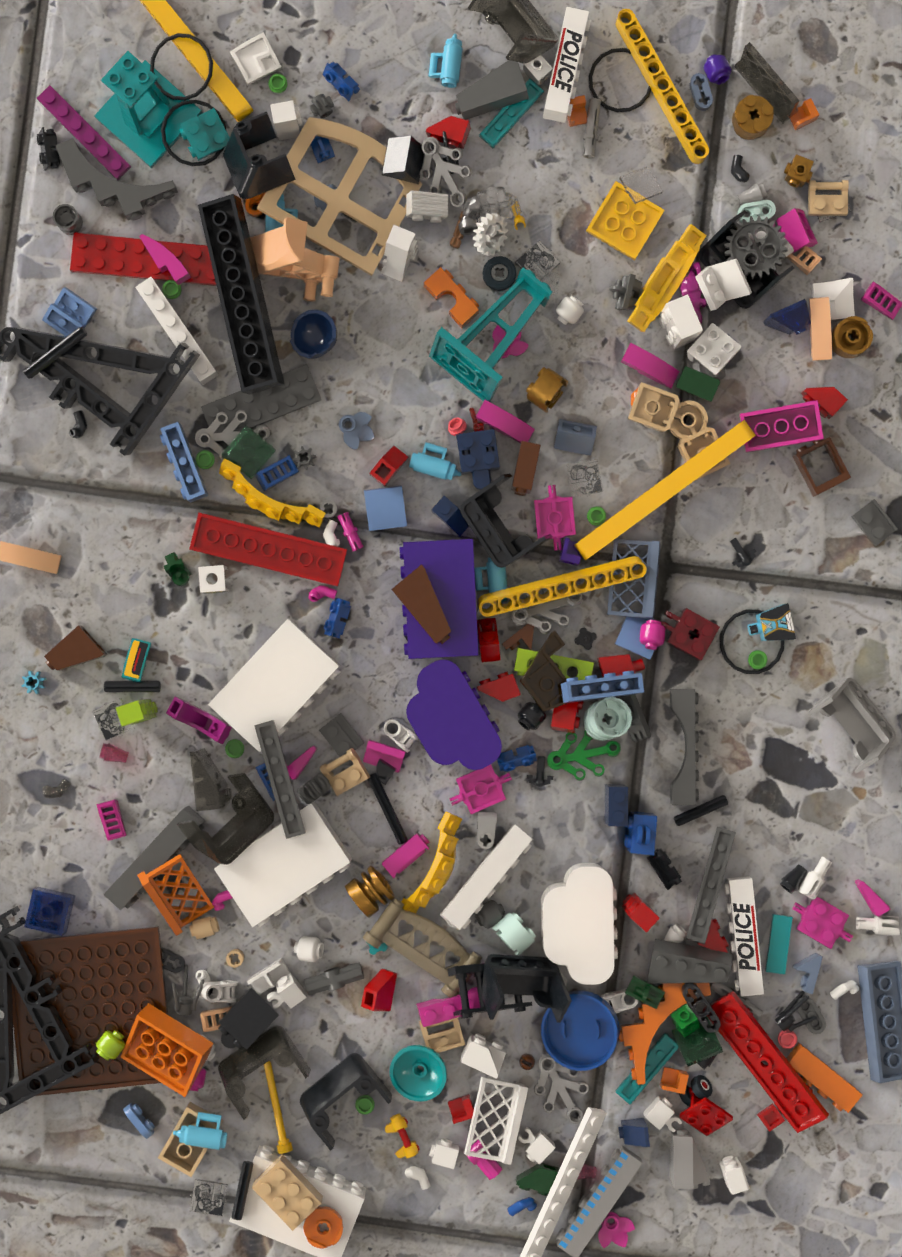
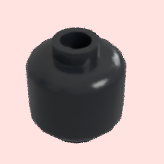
[518,702,546,731]

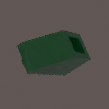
[516,1163,559,1196]

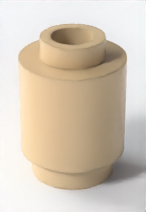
[190,916,220,940]

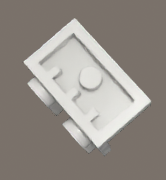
[695,259,752,311]
[687,323,741,375]

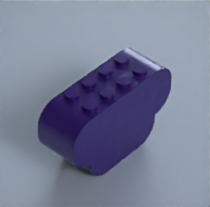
[406,660,502,770]

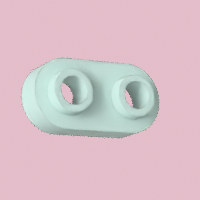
[737,200,776,223]

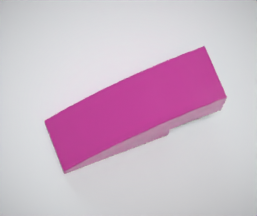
[139,234,191,285]
[621,343,680,389]
[476,400,535,443]

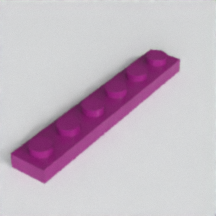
[37,85,131,180]

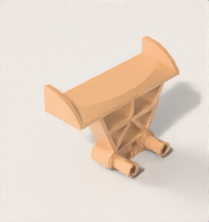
[250,217,340,302]

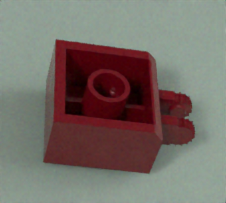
[660,608,720,661]

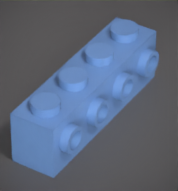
[160,422,208,502]
[561,670,644,703]

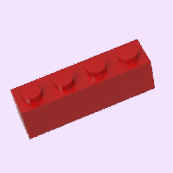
[621,892,660,933]

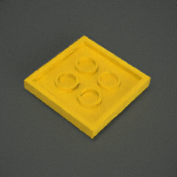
[586,181,665,261]

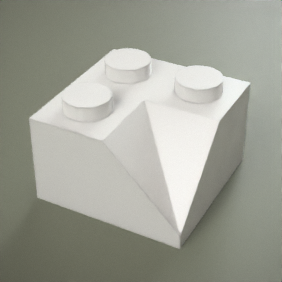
[461,1033,506,1079]

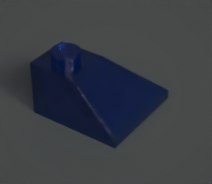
[763,299,811,335]

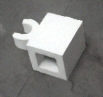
[266,972,307,1009]
[643,1096,682,1132]
[518,1127,556,1165]

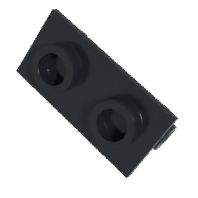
[37,127,60,171]
[647,849,682,890]

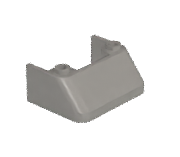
[808,678,896,774]

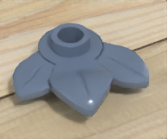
[339,412,374,450]

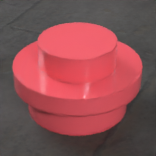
[448,417,467,436]
[778,1029,797,1049]

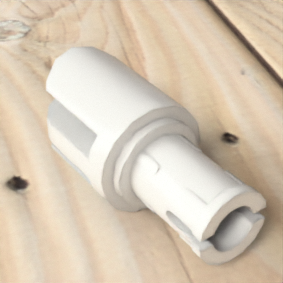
[798,856,832,900]
[856,915,900,936]

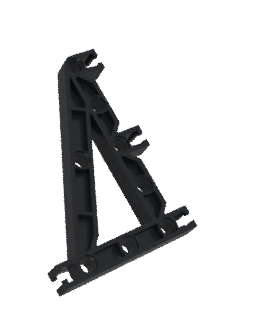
[0,327,200,456]
[0,906,99,1114]

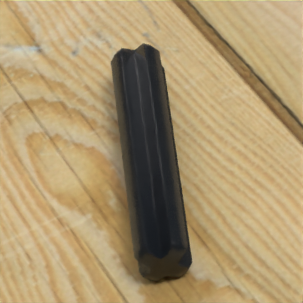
[104,681,161,692]
[674,795,728,826]
[231,1161,253,1220]

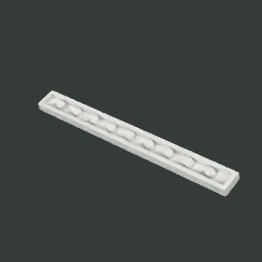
[520,1107,607,1257]

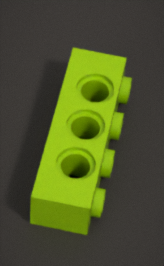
[513,648,594,680]
[116,699,158,727]

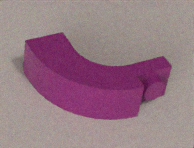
[166,696,232,744]

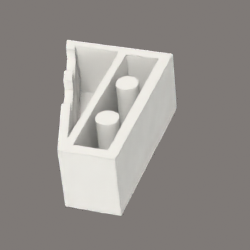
[381,225,418,282]

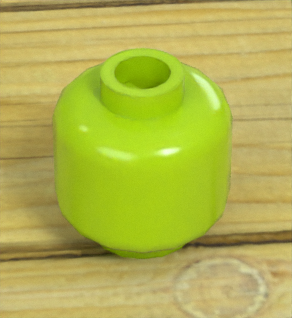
[96,1030,125,1060]

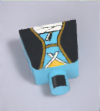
[747,603,796,641]

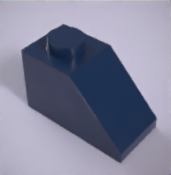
[431,496,469,537]
[618,1118,650,1147]

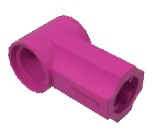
[466,1140,502,1180]

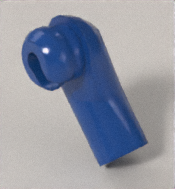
[507,1197,537,1216]

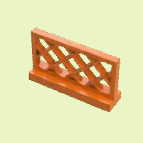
[137,854,214,936]

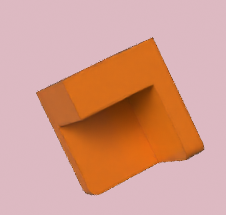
[567,95,587,127]
[788,98,819,130]
[660,1067,689,1094]

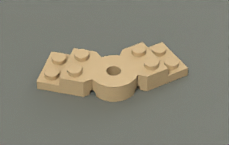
[628,382,730,481]

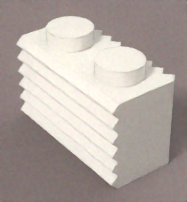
[406,190,448,223]
[719,1156,750,1195]

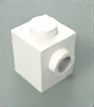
[523,52,553,86]
[429,1139,459,1169]

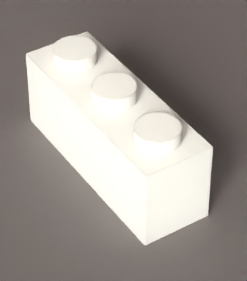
[270,100,303,141]

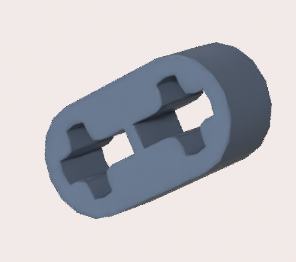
[689,73,713,111]

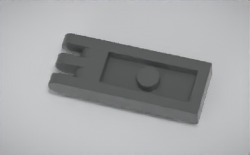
[616,694,651,742]

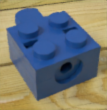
[624,811,657,855]

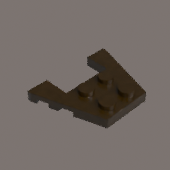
[520,631,585,712]

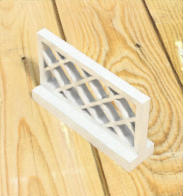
[464,1077,528,1165]

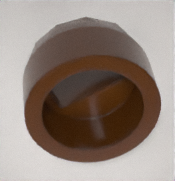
[519,1054,535,1070]

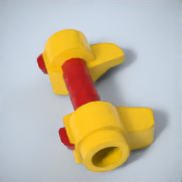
[385,1113,420,1158]

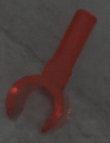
[469,408,484,432]

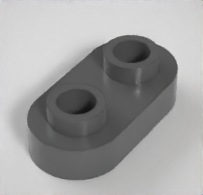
[796,997,826,1034]

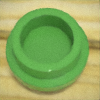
[268,74,288,93]
[162,280,182,299]
[195,450,215,469]
[587,506,606,526]
[748,650,767,669]
[225,739,245,758]
[355,1095,375,1115]

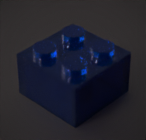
[24,887,76,936]

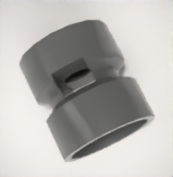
[53,204,83,235]

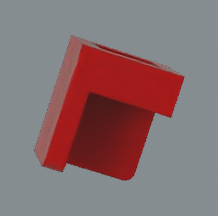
[448,1094,474,1124]

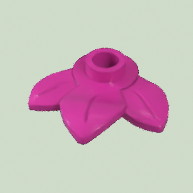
[492,325,529,359]
[598,1212,635,1248]

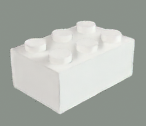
[658,294,703,349]

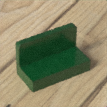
[676,366,720,402]

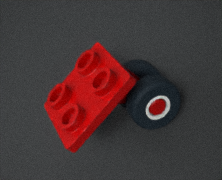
[679,1075,733,1136]

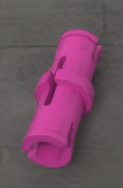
[337,512,364,552]

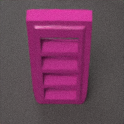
[860,281,902,320]
[287,745,317,780]
[96,799,127,841]
[855,879,891,917]

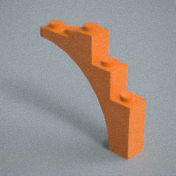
[619,983,711,1085]

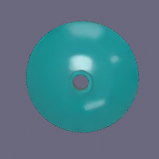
[389,1045,447,1102]

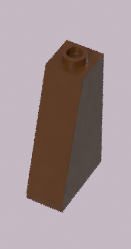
[391,564,451,644]

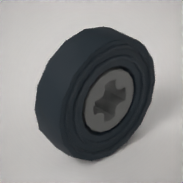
[482,256,517,291]

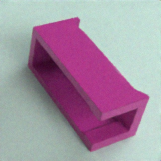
[382,833,430,878]

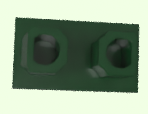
[164,552,192,586]
[625,975,665,1009]

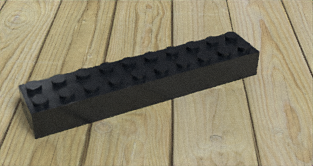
[198,194,285,395]

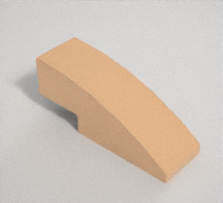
[809,297,832,361]
[0,541,62,574]

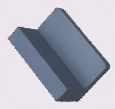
[554,419,597,455]

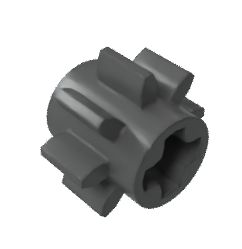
[310,94,334,118]
[292,446,316,470]

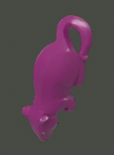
[680,262,706,324]

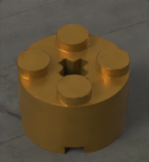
[732,95,774,140]
[831,316,873,358]
[526,367,568,413]

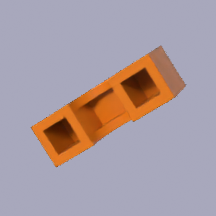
[424,267,479,328]

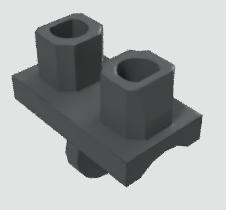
[609,274,642,310]

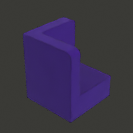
[559,538,581,566]

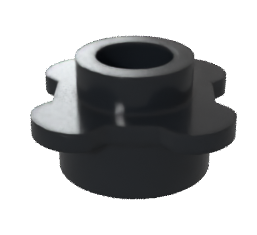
[574,628,597,650]

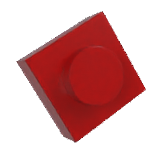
[757,1103,785,1132]

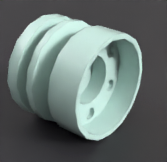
[583,697,632,741]

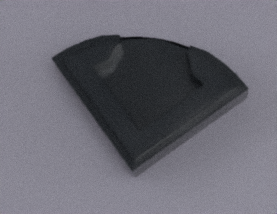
[377,758,396,785]

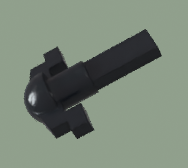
[730,538,757,568]
[527,756,554,787]

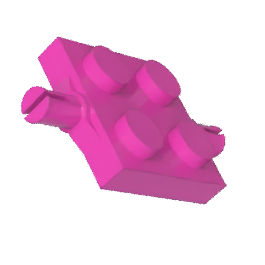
[534,485,576,551]
[449,764,512,814]
[792,897,853,949]

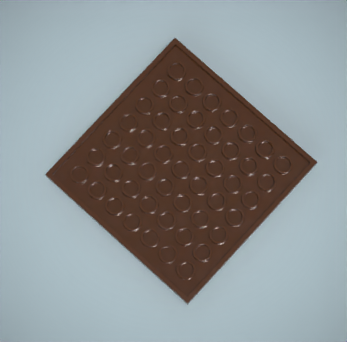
[12,926,168,1096]

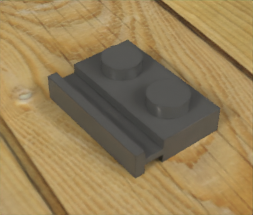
[851,499,898,547]
[319,713,364,757]

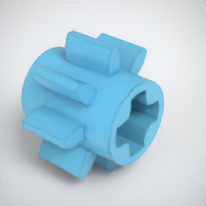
[21,671,46,694]

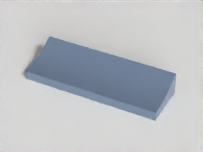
[857,961,902,1083]

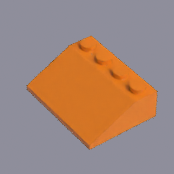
[121,1003,214,1097]

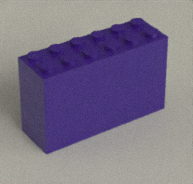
[400,539,479,659]

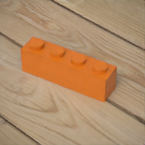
[786,1042,863,1113]

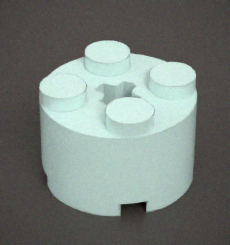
[492,912,536,956]

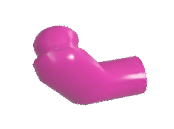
[309,585,337,602]
[212,890,233,911]

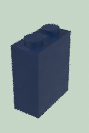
[604,784,628,826]

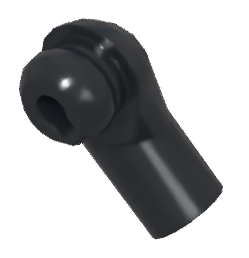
[731,155,750,183]
[69,410,87,439]

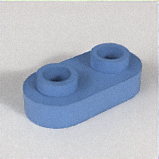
[123,1103,155,1139]

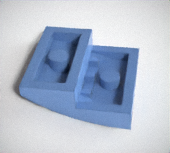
[42,287,97,337]
[364,485,407,531]
[615,611,654,660]

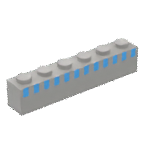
[556,1145,642,1257]

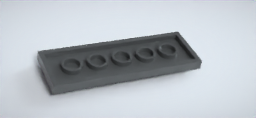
[201,364,322,442]

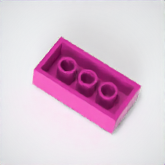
[740,400,824,453]

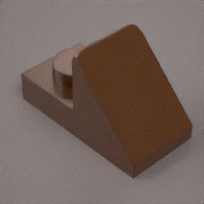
[501,624,534,651]

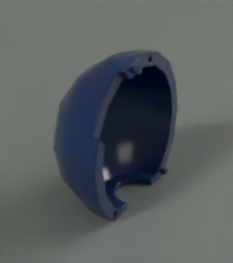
[290,310,337,359]

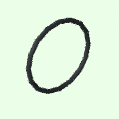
[150,33,213,101]
[589,48,653,112]
[161,100,226,166]
[720,609,784,674]

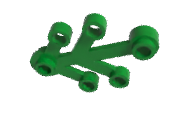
[547,730,621,781]

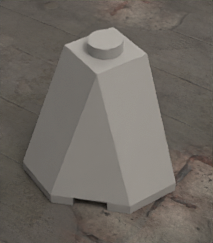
[669,1129,710,1189]

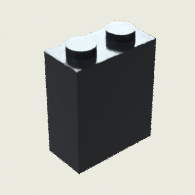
[217,988,279,1050]

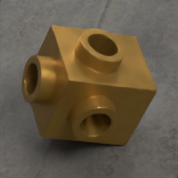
[784,154,814,188]

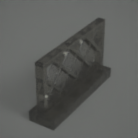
[734,42,799,124]

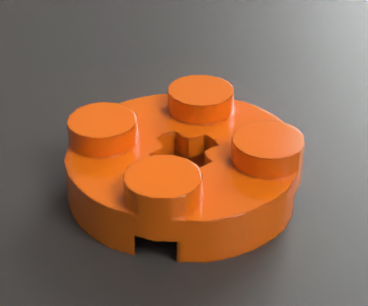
[303,1206,343,1249]

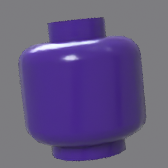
[703,54,732,84]

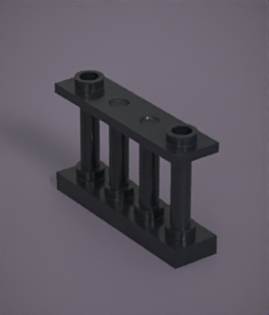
[448,963,533,1019]

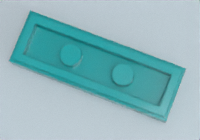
[765,914,793,974]

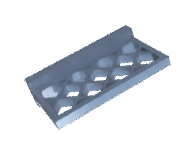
[607,539,661,620]

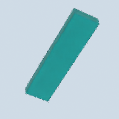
[479,79,544,148]
[615,1033,680,1105]

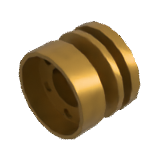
[345,866,395,918]

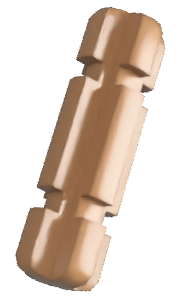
[450,211,464,249]

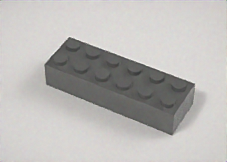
[103,806,205,910]

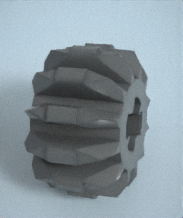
[298,773,331,804]

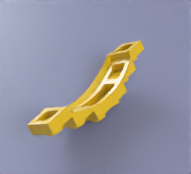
[627,224,706,332]
[219,458,326,528]
[401,811,462,913]

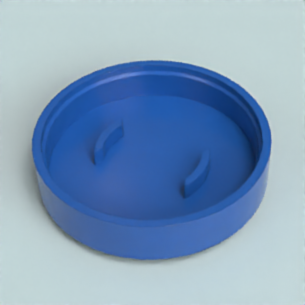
[541,990,620,1071]

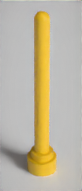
[263,1060,293,1154]

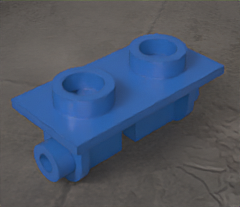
[322,61,360,101]
[311,136,335,163]
[324,598,351,639]
[497,745,537,772]

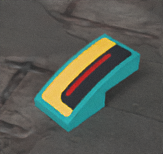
[121,638,151,682]

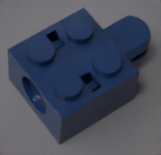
[456,429,500,490]

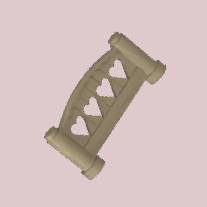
[363,898,482,998]

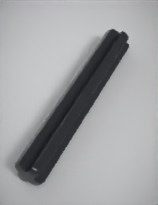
[23,327,87,379]
[368,773,408,845]

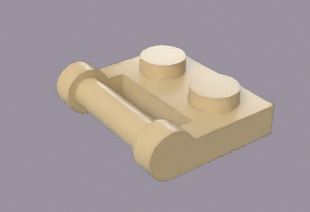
[808,180,849,216]
[320,748,370,796]
[419,1017,465,1053]

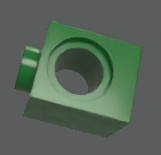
[671,1004,700,1038]

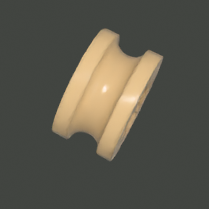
[226,949,244,968]

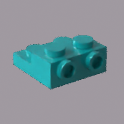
[179,108,230,161]

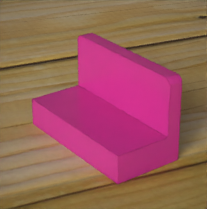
[776,208,818,253]
[363,740,405,773]

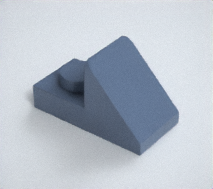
[792,953,823,994]

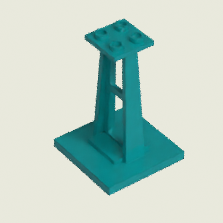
[94,51,202,169]
[429,267,553,402]

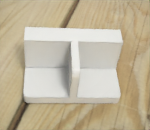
[247,958,290,995]

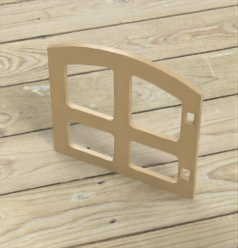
[257,117,422,276]

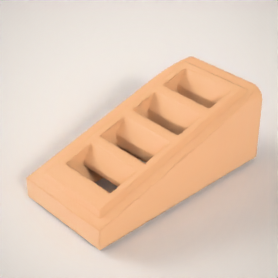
[787,246,822,275]
[200,1006,232,1032]

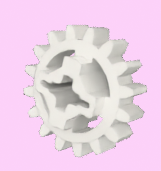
[473,213,508,256]

